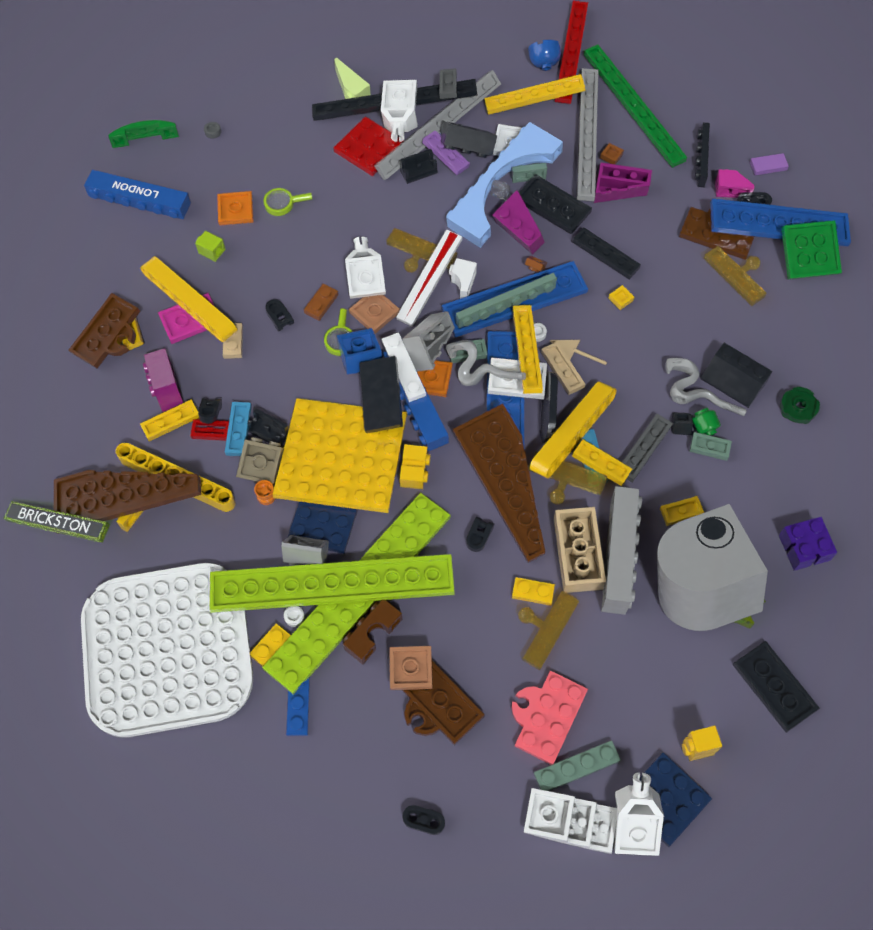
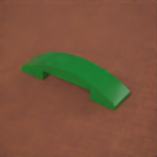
[108,120,179,148]

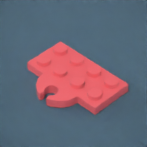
[511,671,588,765]

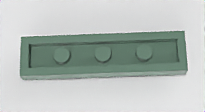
[534,741,621,791]

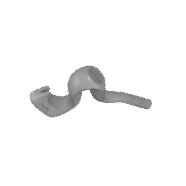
[446,340,526,386]
[665,358,747,416]

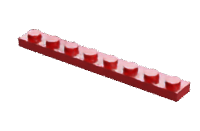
[555,1,588,104]

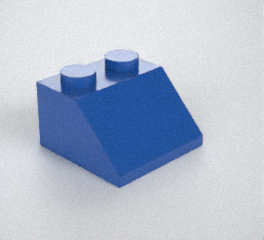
[337,328,382,375]

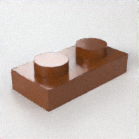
[304,284,339,321]

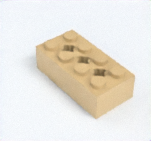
[554,507,606,593]

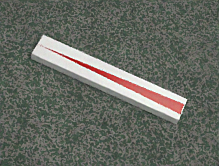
[396,230,462,327]

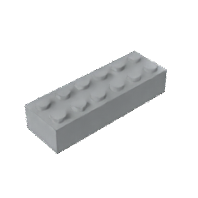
[601,486,642,615]

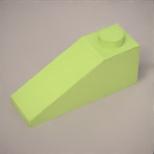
[334,58,371,99]

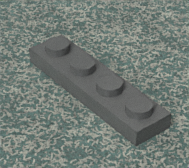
[622,414,673,483]

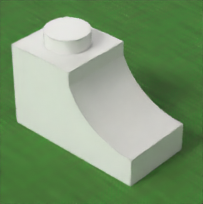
[449,258,477,299]

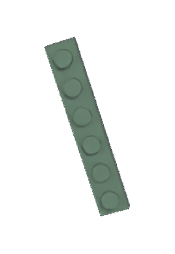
[456,273,557,328]

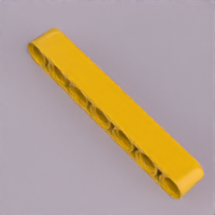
[140,256,237,342]
[530,381,617,478]
[116,443,236,512]

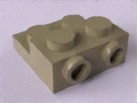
[236,437,284,485]

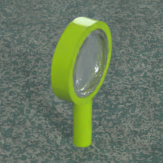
[264,188,312,216]
[324,308,353,356]

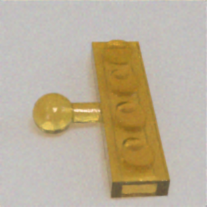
[387,228,457,273]
[704,246,767,306]
[528,451,608,505]
[518,591,579,670]

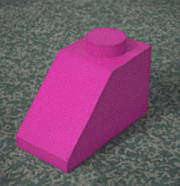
[715,169,754,198]

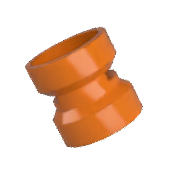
[254,480,276,505]

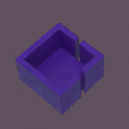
[778,517,837,571]

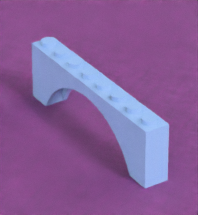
[446,122,563,248]

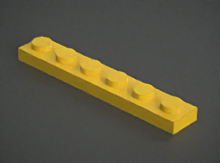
[484,74,585,115]
[513,305,543,394]

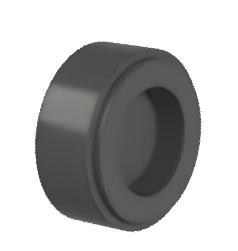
[204,122,221,139]

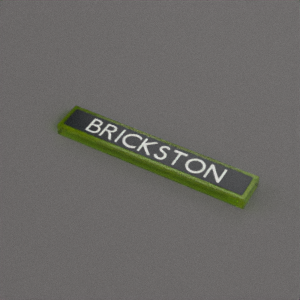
[3,501,110,543]

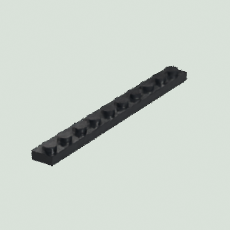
[312,79,478,121]

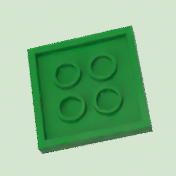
[781,220,842,280]

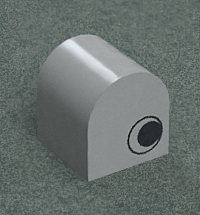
[658,504,768,631]

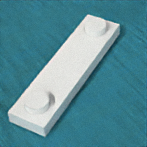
[382,332,426,402]

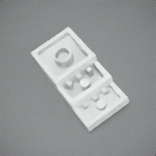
[524,788,618,854]

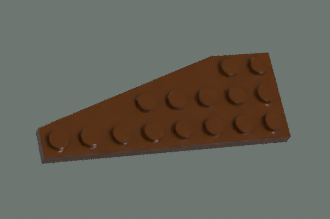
[453,404,545,563]
[53,470,202,534]

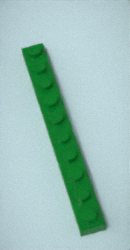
[584,45,687,168]

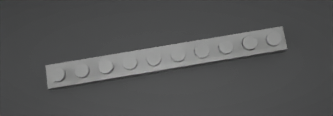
[577,68,598,201]
[374,70,501,180]

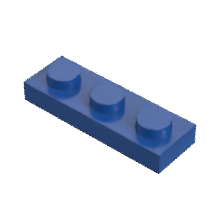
[286,677,310,736]

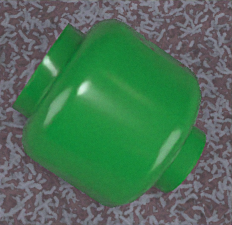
[692,408,721,436]

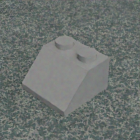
[281,535,329,566]

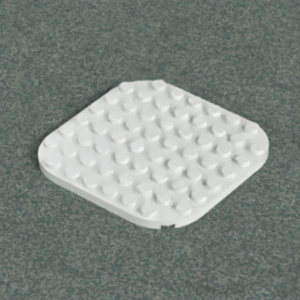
[81,563,253,737]

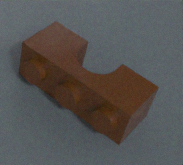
[343,600,403,665]

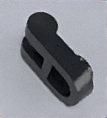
[265,299,294,332]
[198,398,222,424]
[466,516,495,552]

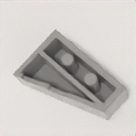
[402,311,455,371]

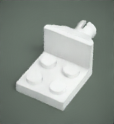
[381,80,418,142]
[345,237,386,299]
[614,773,664,856]

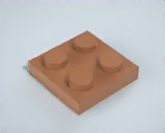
[349,295,400,334]
[390,646,432,690]

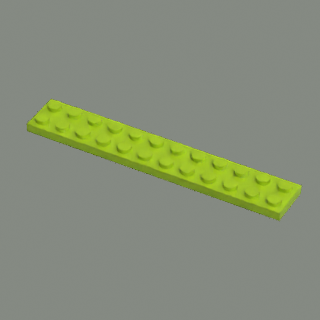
[262,493,451,695]
[210,554,455,613]

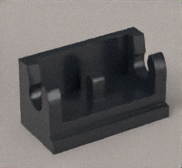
[400,149,438,184]
[247,408,289,447]

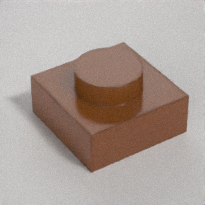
[600,143,624,165]
[525,256,548,272]

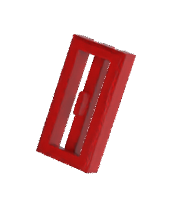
[190,419,229,441]

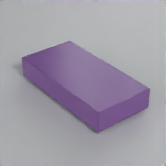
[750,153,789,175]

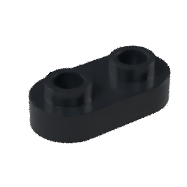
[737,192,772,205]
[402,805,445,835]

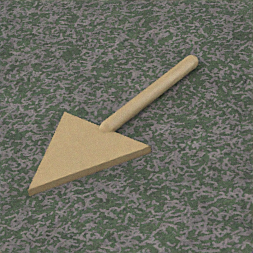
[550,340,607,365]

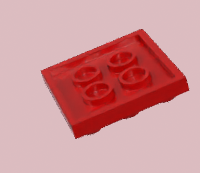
[333,116,404,177]

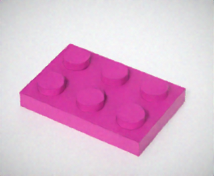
[158,293,215,344]

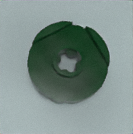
[780,387,820,424]

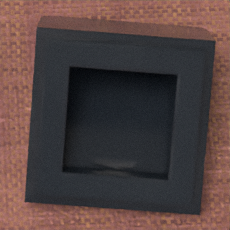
[672,412,693,435]

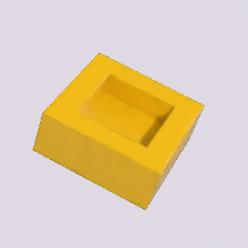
[608,285,634,310]

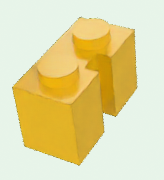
[400,444,431,489]
[682,725,723,761]

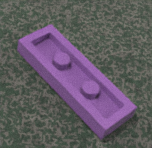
[422,131,470,175]

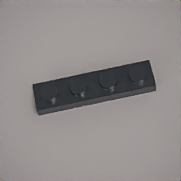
[695,122,710,188]
[573,228,641,280]

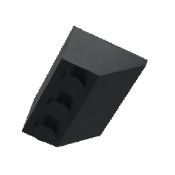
[441,120,497,158]
[701,342,773,408]

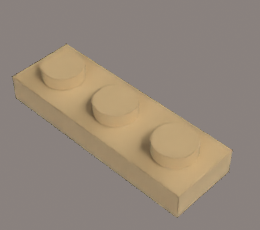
[541,341,585,395]

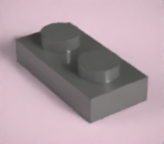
[439,68,457,99]

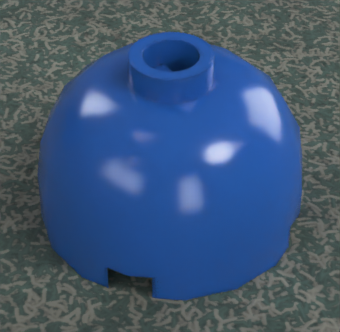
[528,40,561,71]

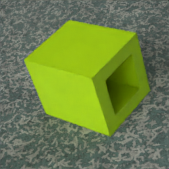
[195,231,226,262]

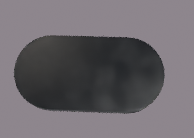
[541,372,558,443]

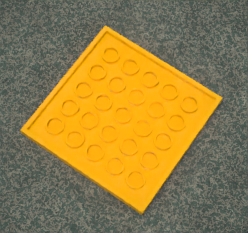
[273,398,407,513]

